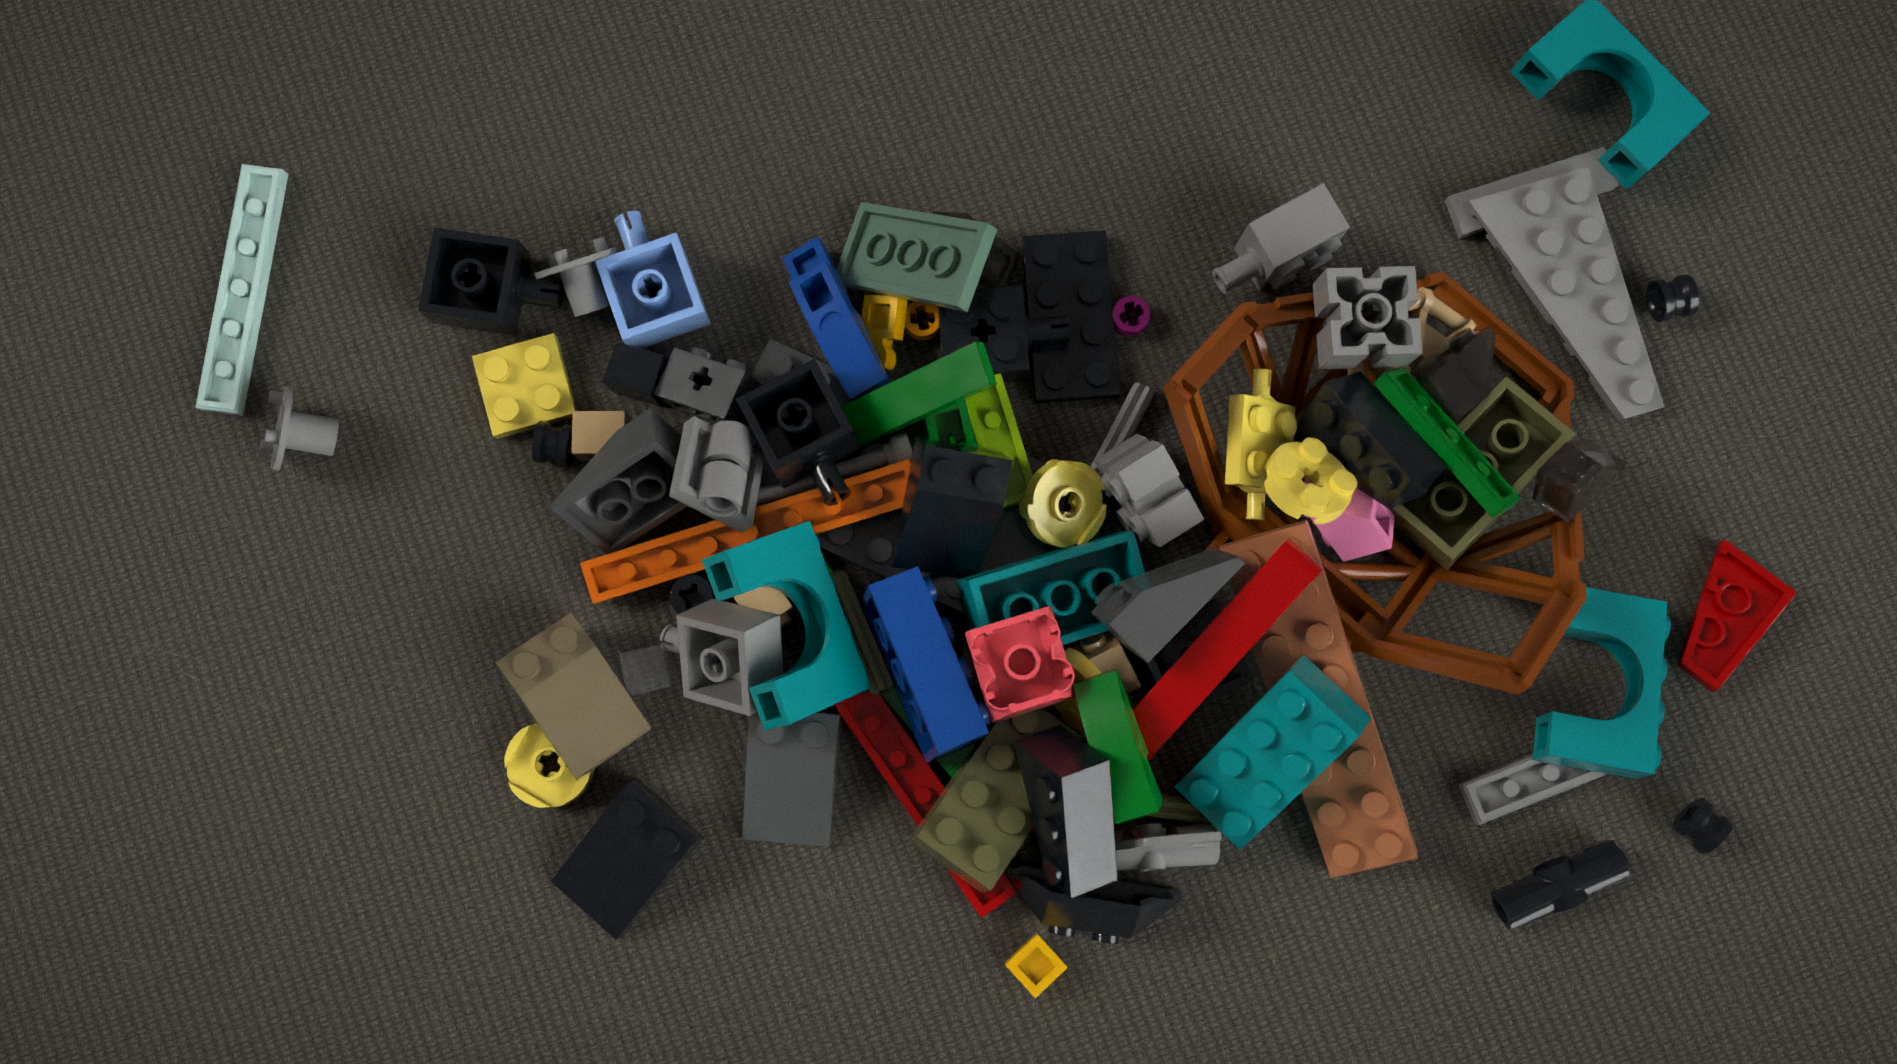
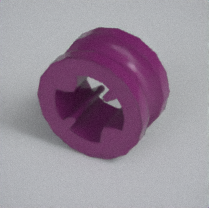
[1112,295,1151,337]

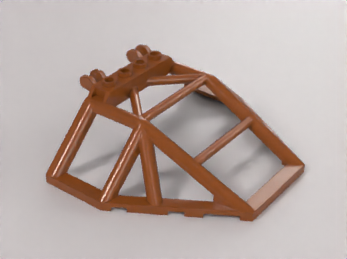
[1163,272,1587,695]

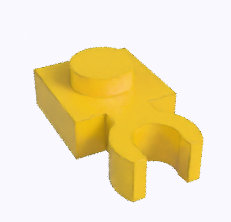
[861,295,908,370]

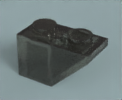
[1413,327,1496,421]

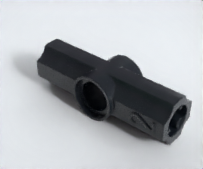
[1490,840,1630,929]

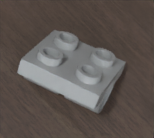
[669,416,765,533]

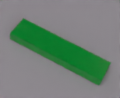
[841,342,997,448]
[1373,367,1520,518]

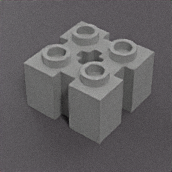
[1313,266,1423,369]
[1093,434,1204,547]

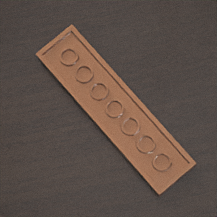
[1219,519,1418,878]

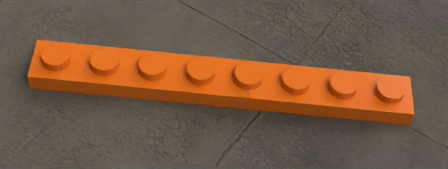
[580,459,911,604]

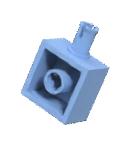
[595,211,711,349]

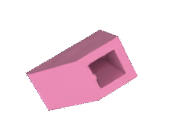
[1304,479,1395,562]

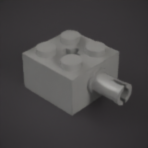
[1212,183,1350,294]
[660,599,784,716]

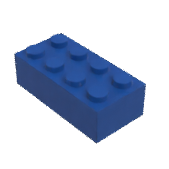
[860,566,990,764]

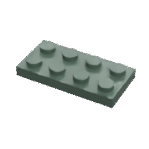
[836,202,997,312]

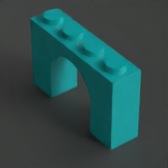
[1509,0,1710,190]
[702,521,871,730]
[1533,587,1671,779]

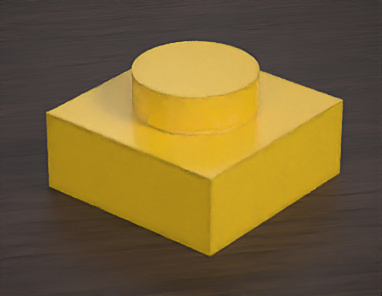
[1004,933,1068,998]

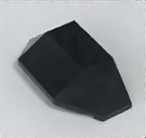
[1004,861,1182,944]

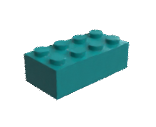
[956,531,1145,645]
[1175,654,1371,850]

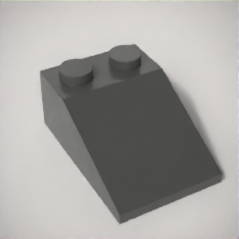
[551,408,688,554]
[1091,548,1245,663]
[742,712,842,847]

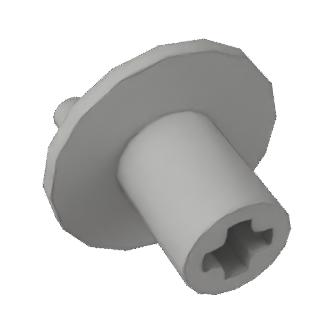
[534,237,617,317]
[259,386,339,472]

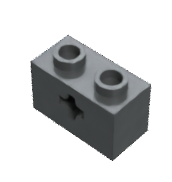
[654,347,762,425]

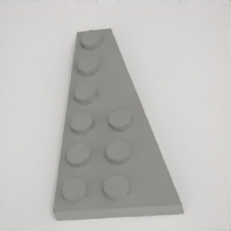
[1464,166,1664,421]

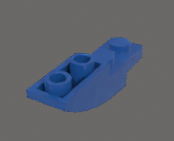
[782,236,890,401]

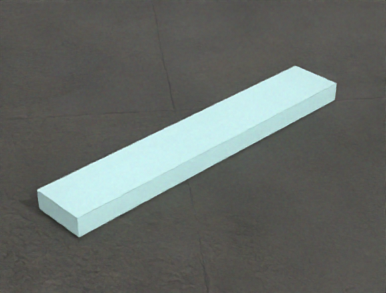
[195,164,288,416]

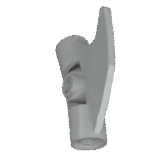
[1114,824,1222,871]

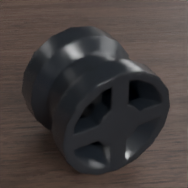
[1646,274,1699,322]
[532,421,575,468]
[670,575,716,614]
[1672,798,1733,854]

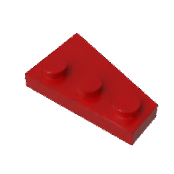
[1676,539,1798,693]

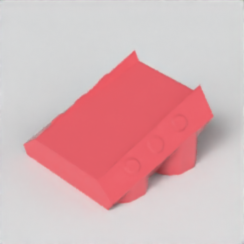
[965,606,1076,723]

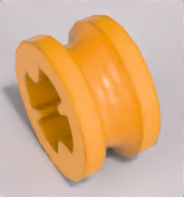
[905,301,940,341]

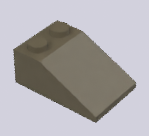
[495,613,651,780]

